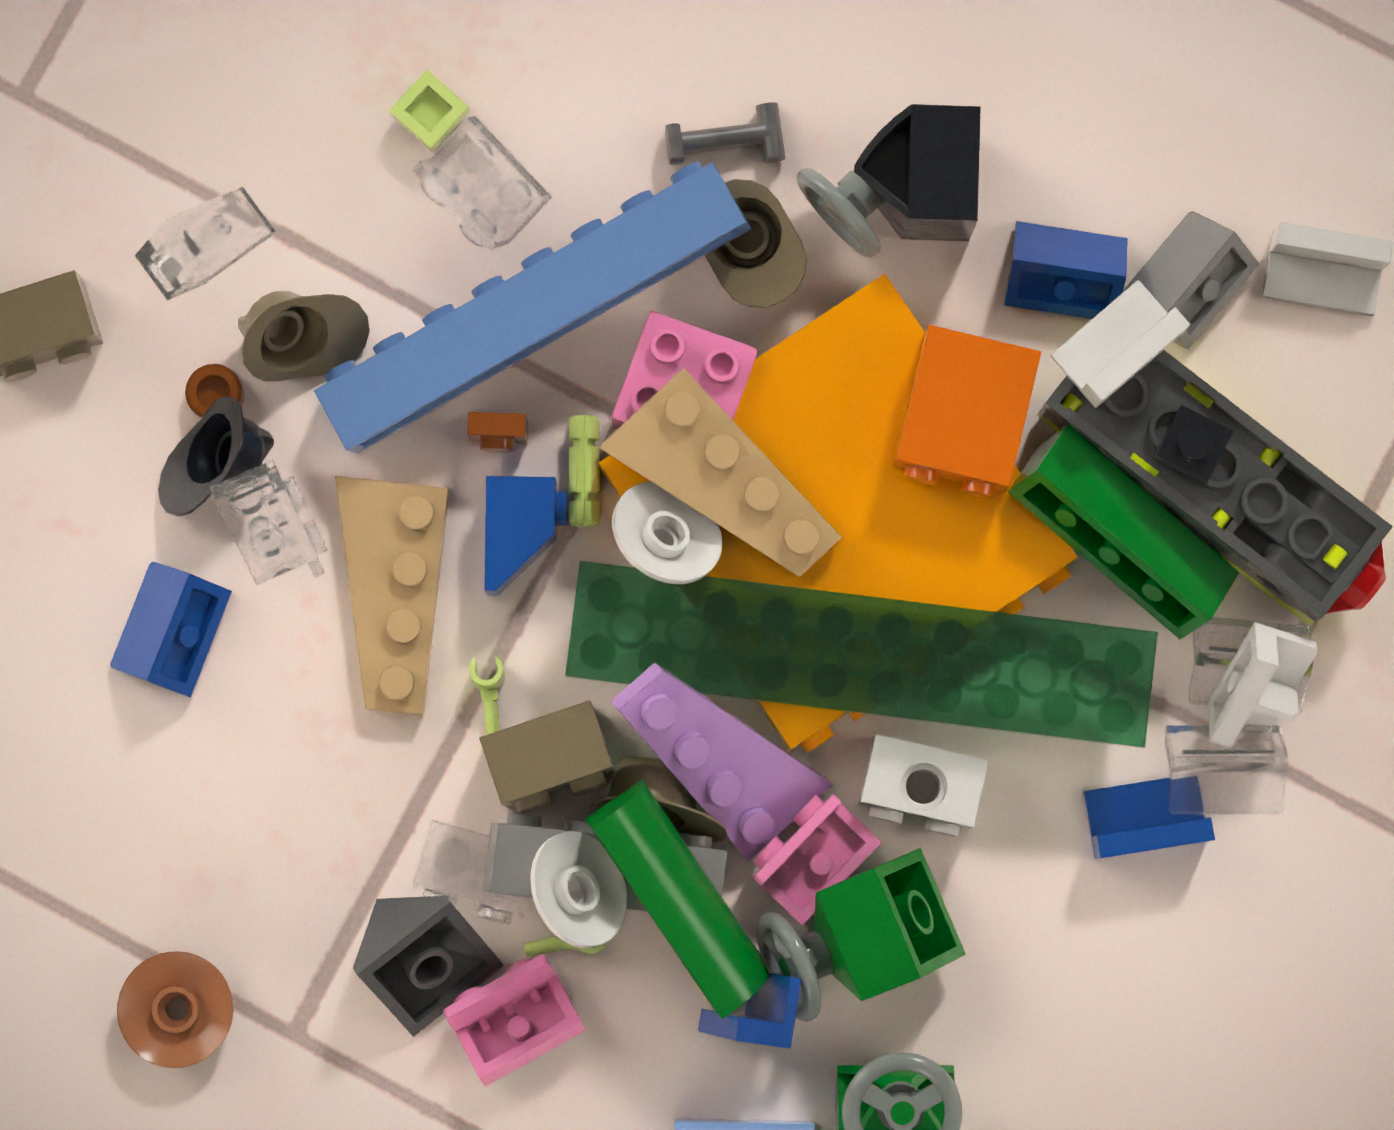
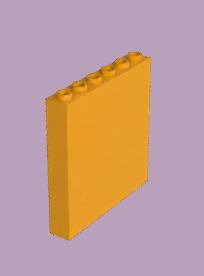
[599,273,1078,754]

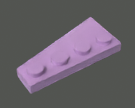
[610,663,834,861]

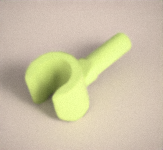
[469,656,505,735]
[524,936,606,957]

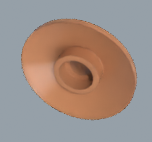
[117,951,234,1068]

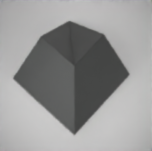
[353,896,504,1037]

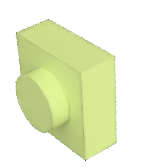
[389,70,470,152]

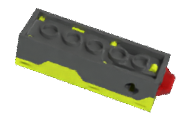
[1037,350,1393,625]

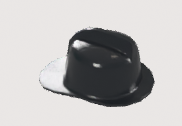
[158,396,274,517]

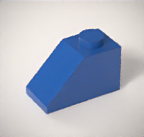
[484,476,568,596]

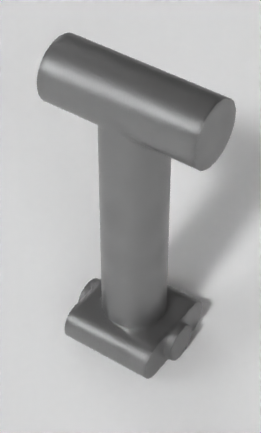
[665,102,786,165]

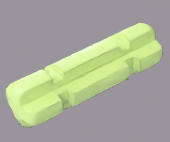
[569,415,600,527]

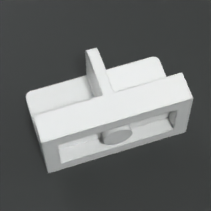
[1208,622,1318,748]

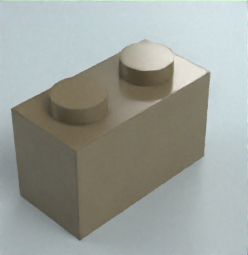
[0,270,103,382]

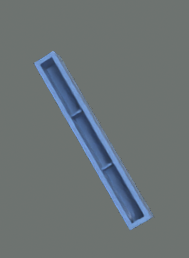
[313,161,751,454]

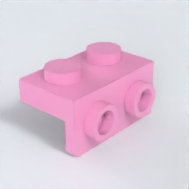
[752,794,882,925]
[443,954,586,1087]

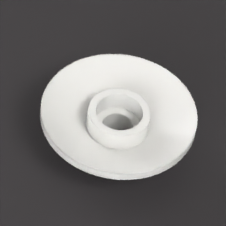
[612,481,722,584]
[530,831,627,948]

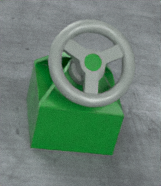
[757,848,966,1022]
[835,1052,962,1130]

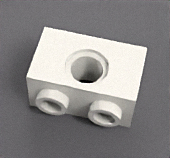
[858,734,989,837]

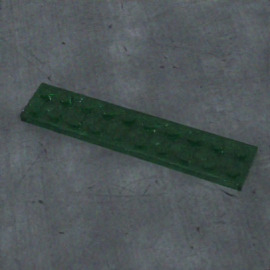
[565,561,1158,749]

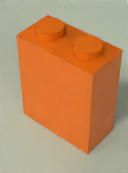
[893,324,1042,499]

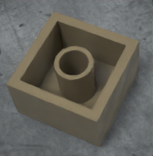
[479,700,615,814]

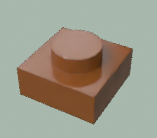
[467,412,528,453]

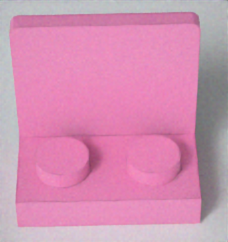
[611,310,757,428]

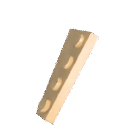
[599,368,842,577]
[335,476,450,716]

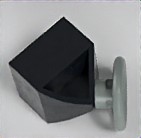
[797,104,981,257]

